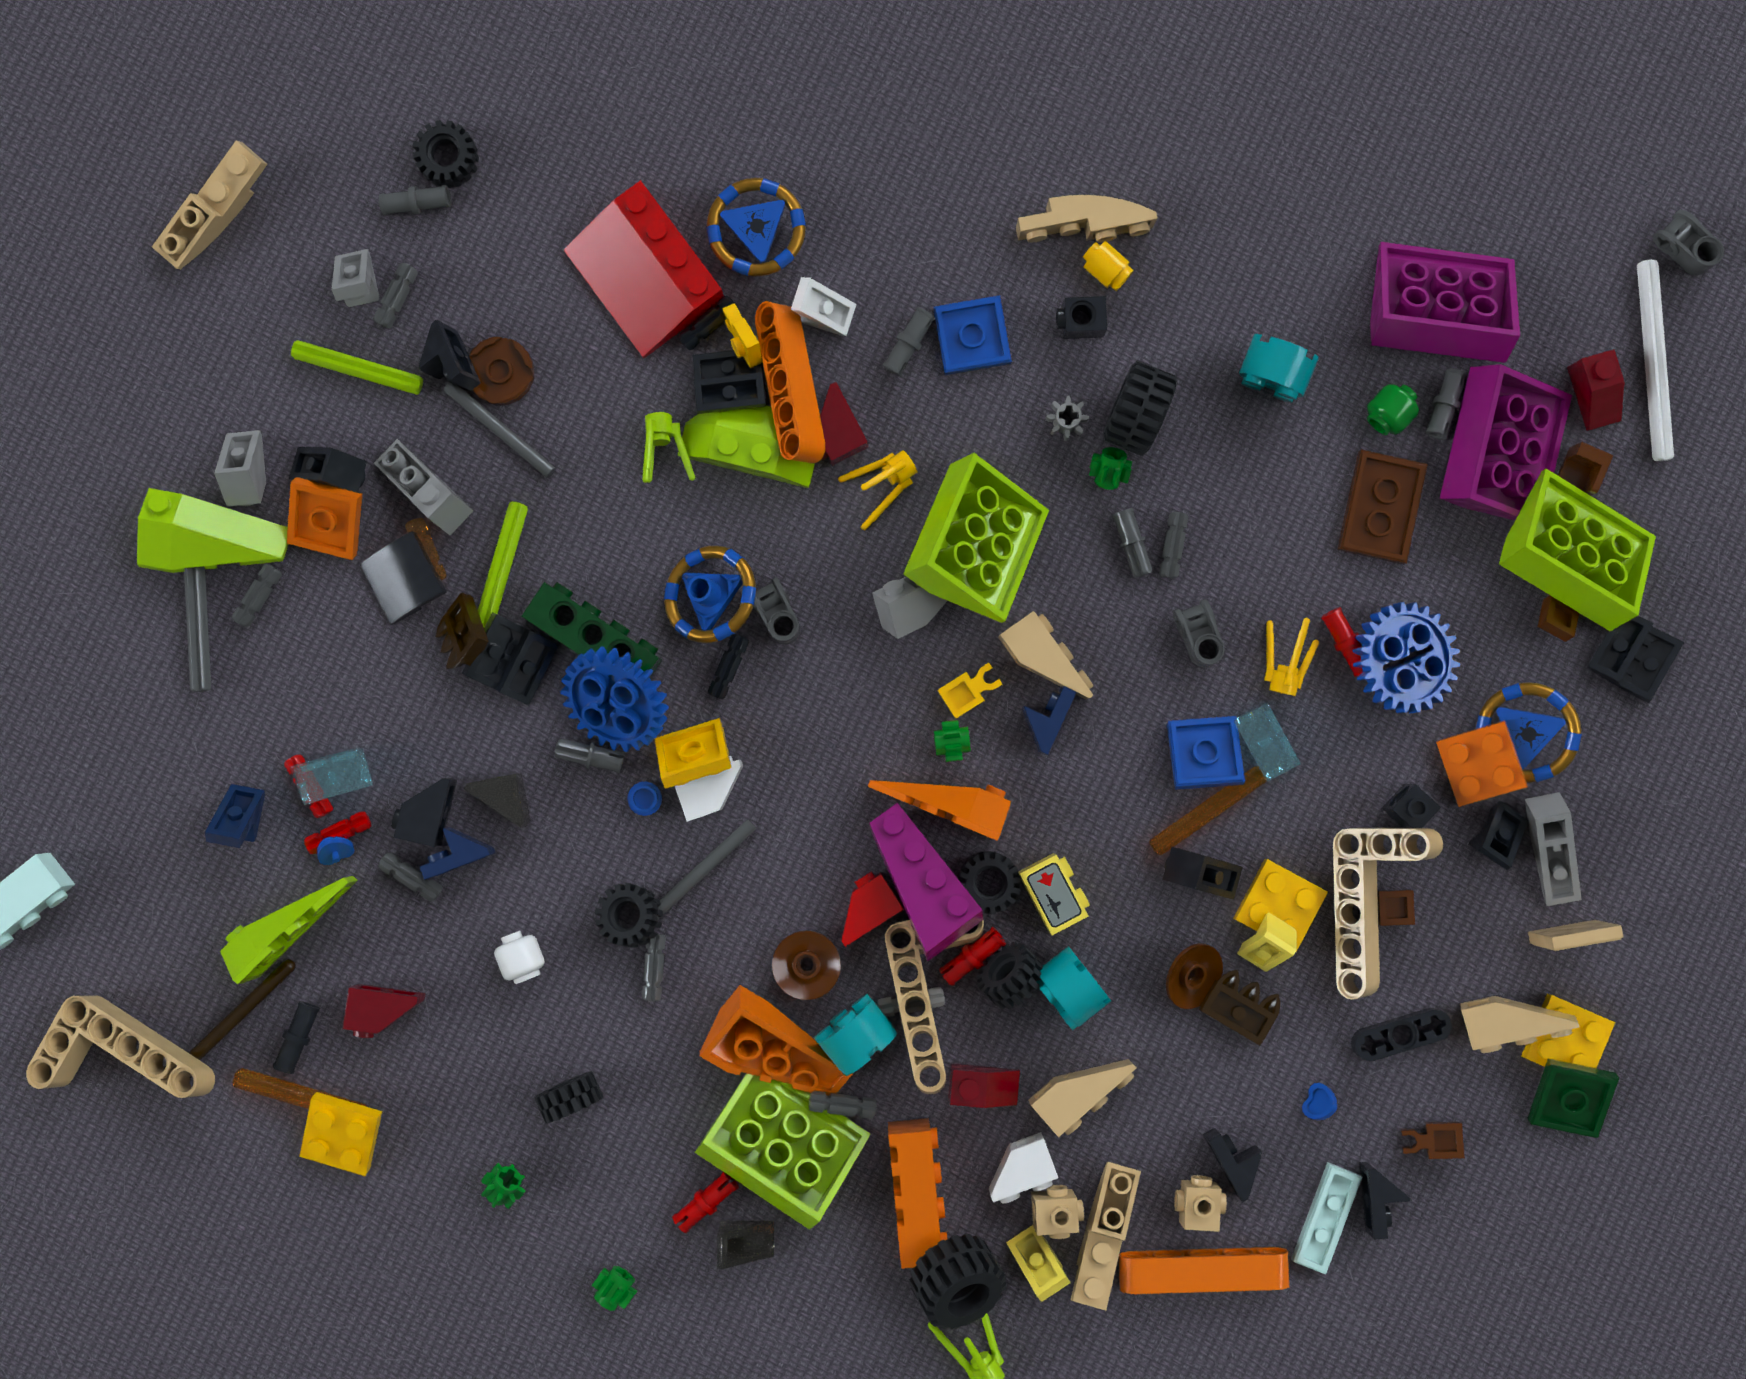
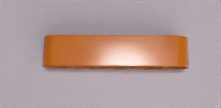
[755,301,825,463]
[1119,1247,1289,1294]

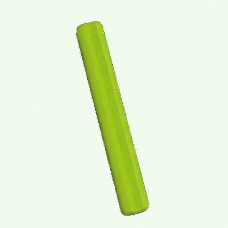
[291,340,423,395]
[478,501,528,627]

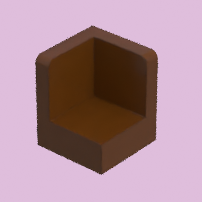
[1558,442,1613,496]

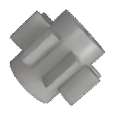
[1045,396,1089,441]

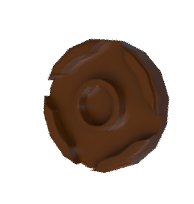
[469,337,534,405]

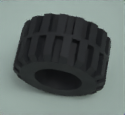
[1103,360,1177,456]
[909,1234,1007,1329]

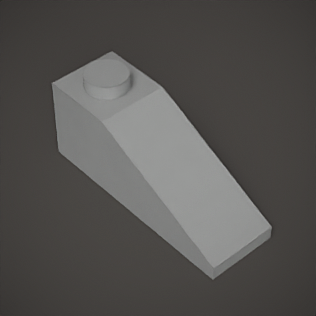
[1525,792,1582,906]

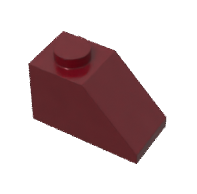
[1567,349,1625,431]
[820,382,868,466]
[343,984,425,1038]
[948,1064,1020,1108]

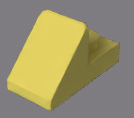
[1237,912,1297,972]
[1006,1225,1071,1302]

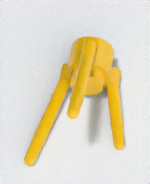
[838,450,918,530]
[1264,618,1319,696]

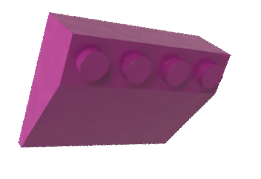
[1370,242,1520,363]
[1440,364,1572,520]

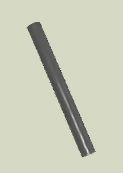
[444,382,556,478]
[657,819,757,921]

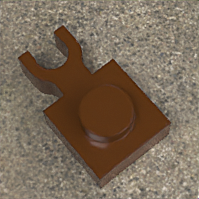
[1401,1121,1465,1159]

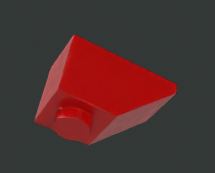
[841,871,903,947]

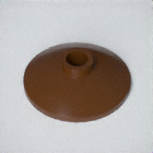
[772,930,841,1000]
[1166,943,1223,1009]

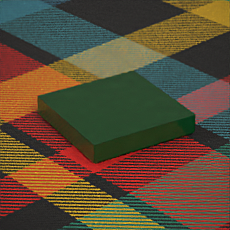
[1527,1059,1619,1138]

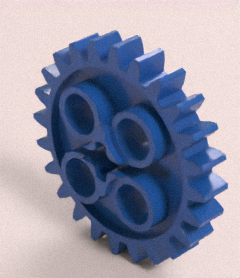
[1353,602,1460,714]
[560,647,669,752]

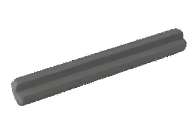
[184,566,211,692]

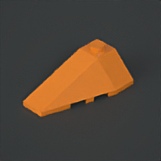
[868,780,1011,841]
[699,985,853,1096]

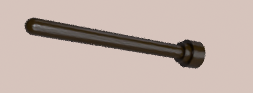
[164,959,296,1079]

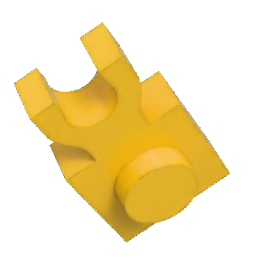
[722,303,762,368]
[937,663,1002,719]

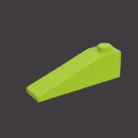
[137,488,289,573]
[220,876,358,985]

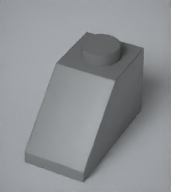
[214,430,266,507]

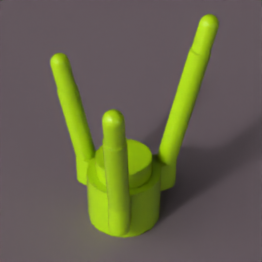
[642,412,695,483]
[928,1313,1005,1379]

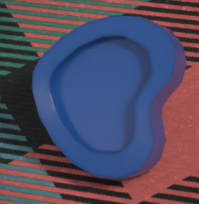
[317,837,355,865]
[1302,1083,1337,1121]

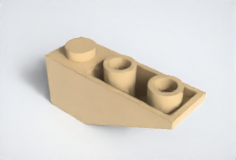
[998,611,1094,700]
[1460,996,1580,1053]
[1028,1059,1137,1137]

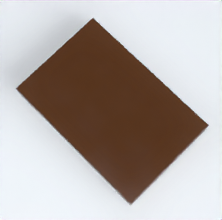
[1337,449,1428,565]

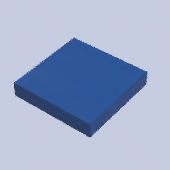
[933,295,1012,375]
[1167,716,1245,790]

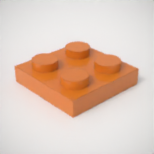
[287,477,362,560]
[1436,720,1528,807]

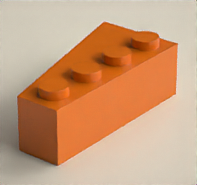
[888,1118,947,1269]

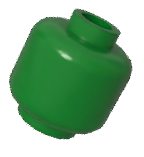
[1367,384,1419,435]

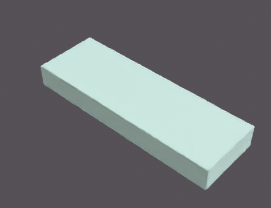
[1291,1162,1362,1275]

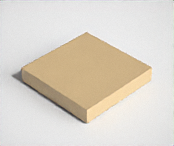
[1528,920,1623,951]

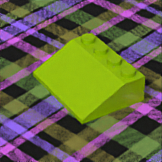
[903,453,1049,623]
[1499,469,1656,631]
[694,1073,871,1230]

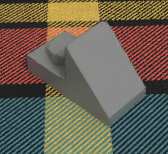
[331,249,379,307]

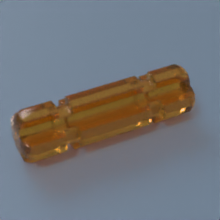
[405,518,447,581]

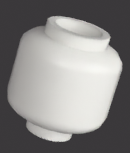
[494,931,545,984]

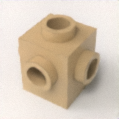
[1174,1175,1227,1232]
[1031,1185,1084,1239]

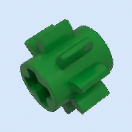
[1089,447,1132,490]
[934,720,971,762]
[481,1163,525,1209]
[592,1266,637,1311]

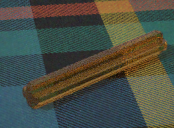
[1149,766,1268,855]
[232,1068,368,1109]

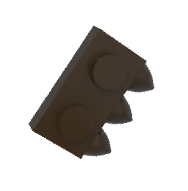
[435,593,489,669]
[1199,970,1280,1046]

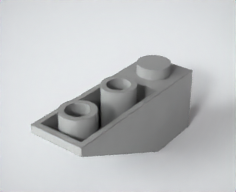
[374,439,473,535]
[872,577,947,639]

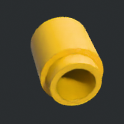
[1083,241,1134,291]

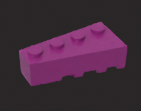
[870,803,983,961]

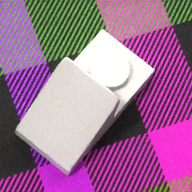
[791,277,856,336]

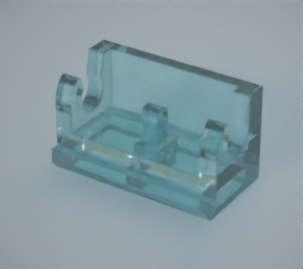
[1234,701,1301,781]
[291,747,373,805]

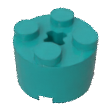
[1239,334,1319,403]
[1036,946,1112,1030]
[814,994,898,1076]

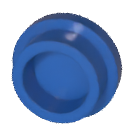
[627,781,662,816]

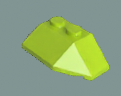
[677,405,815,488]

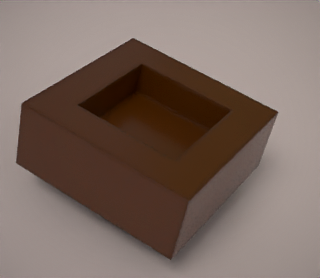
[1537,595,1579,642]
[1378,889,1415,926]

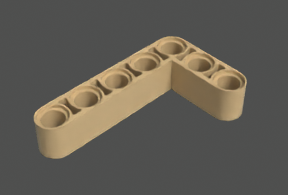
[1333,828,1443,1000]
[885,920,984,1094]
[26,995,215,1098]

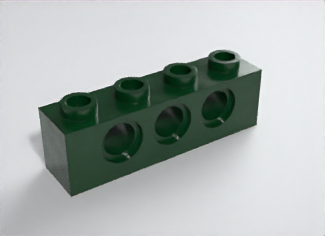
[521,582,662,678]

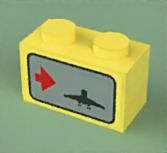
[1018,853,1090,935]

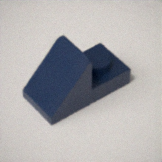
[1022,686,1076,755]
[205,784,265,848]
[420,827,496,880]

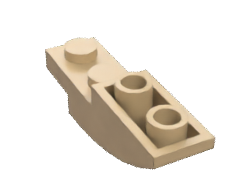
[152,140,268,270]
[1016,195,1158,243]
[1070,1162,1141,1311]

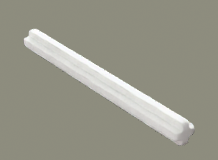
[1637,259,1674,461]

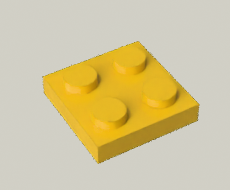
[654,718,732,789]
[1233,859,1328,952]
[1521,993,1616,1068]
[299,1092,382,1176]

